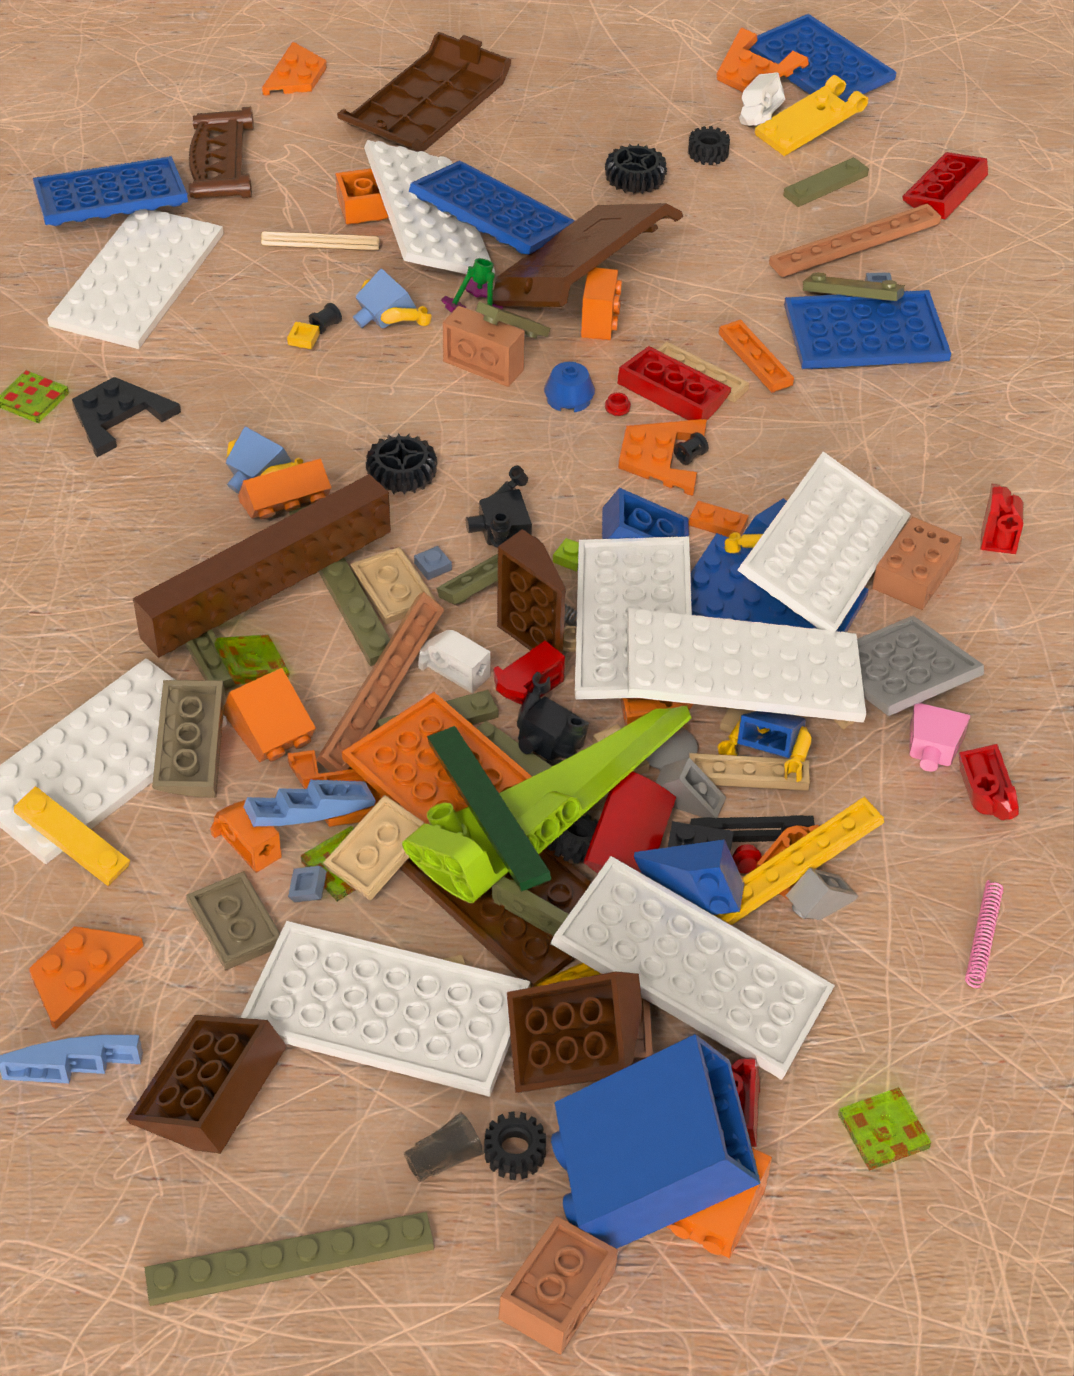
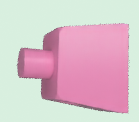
[909,703,970,772]

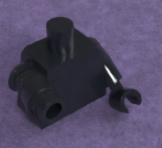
[465,465,532,548]
[517,672,589,760]

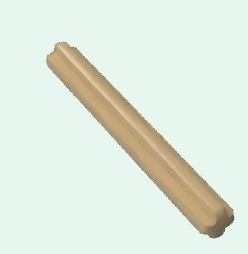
[261,231,380,251]

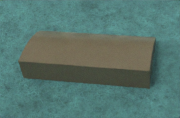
[152,680,225,798]

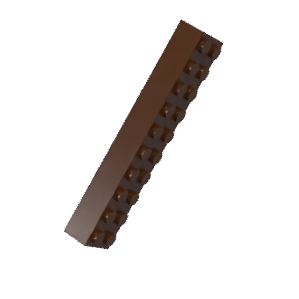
[133,474,391,658]

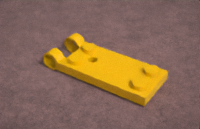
[755,75,868,156]

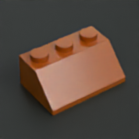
[238,458,331,519]

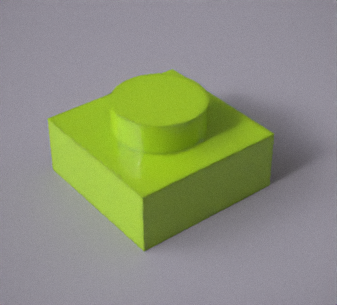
[553,538,579,572]

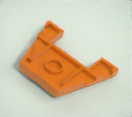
[717,28,809,92]
[618,419,707,496]
[288,750,383,827]

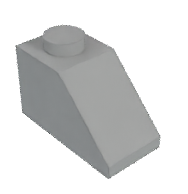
[655,757,726,818]
[786,868,858,920]

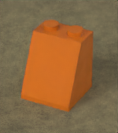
[224,668,316,763]
[666,1148,772,1259]

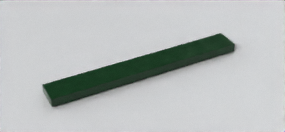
[427,726,551,892]

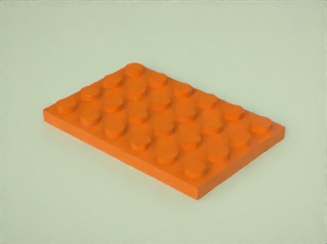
[342,692,532,824]

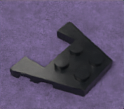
[72,377,181,457]

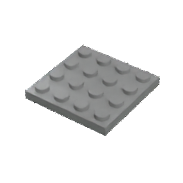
[857,616,984,716]

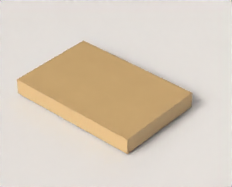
[350,547,436,625]
[323,795,424,901]

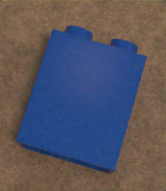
[551,1034,761,1249]

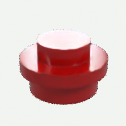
[605,392,631,416]
[732,844,762,874]

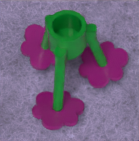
[441,258,503,315]

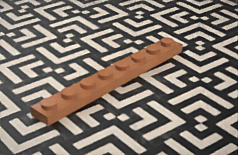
[769,204,941,277]
[316,591,445,772]

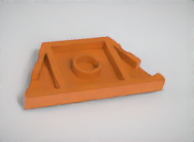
[262,42,327,95]
[29,926,143,1029]

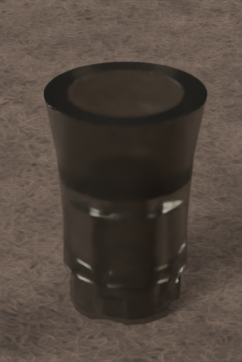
[404,1112,484,1182]

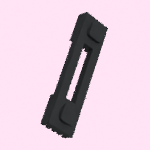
[690,815,815,842]

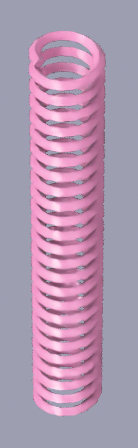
[965,880,1004,988]

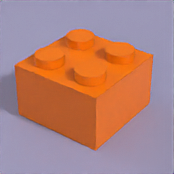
[335,168,389,224]
[581,268,622,340]

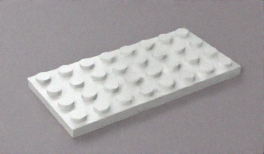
[364,140,495,274]
[48,209,224,349]
[738,452,911,633]
[575,536,692,699]
[627,608,866,723]
[0,658,227,864]
[551,856,835,1080]
[241,921,531,1097]

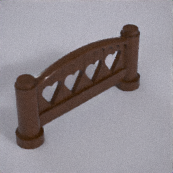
[189,106,254,199]

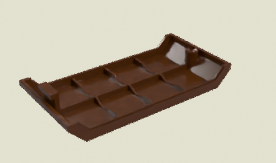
[337,32,511,152]
[493,203,683,307]

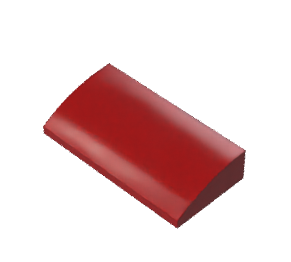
[902,152,988,219]
[617,346,732,420]
[583,771,676,874]

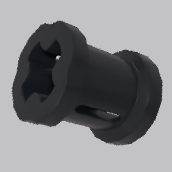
[309,303,342,334]
[674,432,709,465]

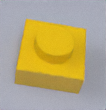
[287,322,320,349]

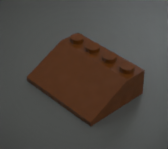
[497,529,566,654]
[507,971,642,1093]
[126,1015,287,1154]

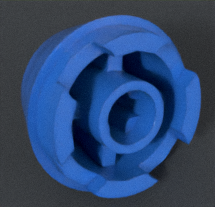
[544,362,595,412]

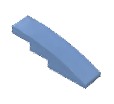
[243,780,376,827]
[0,1035,143,1084]

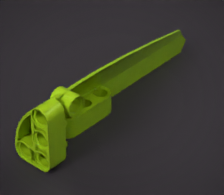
[402,705,691,903]

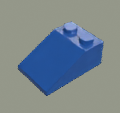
[602,487,689,539]
[634,839,744,915]

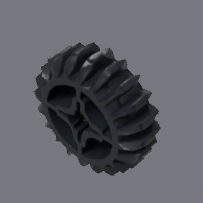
[605,144,667,194]
[366,433,437,495]

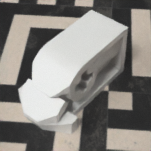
[739,72,785,126]
[418,630,490,693]

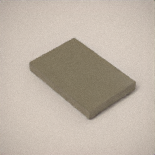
[186,871,280,971]

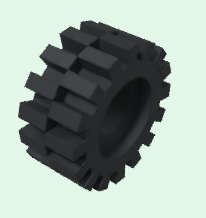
[688,126,730,165]
[548,814,598,864]
[484,1111,546,1180]

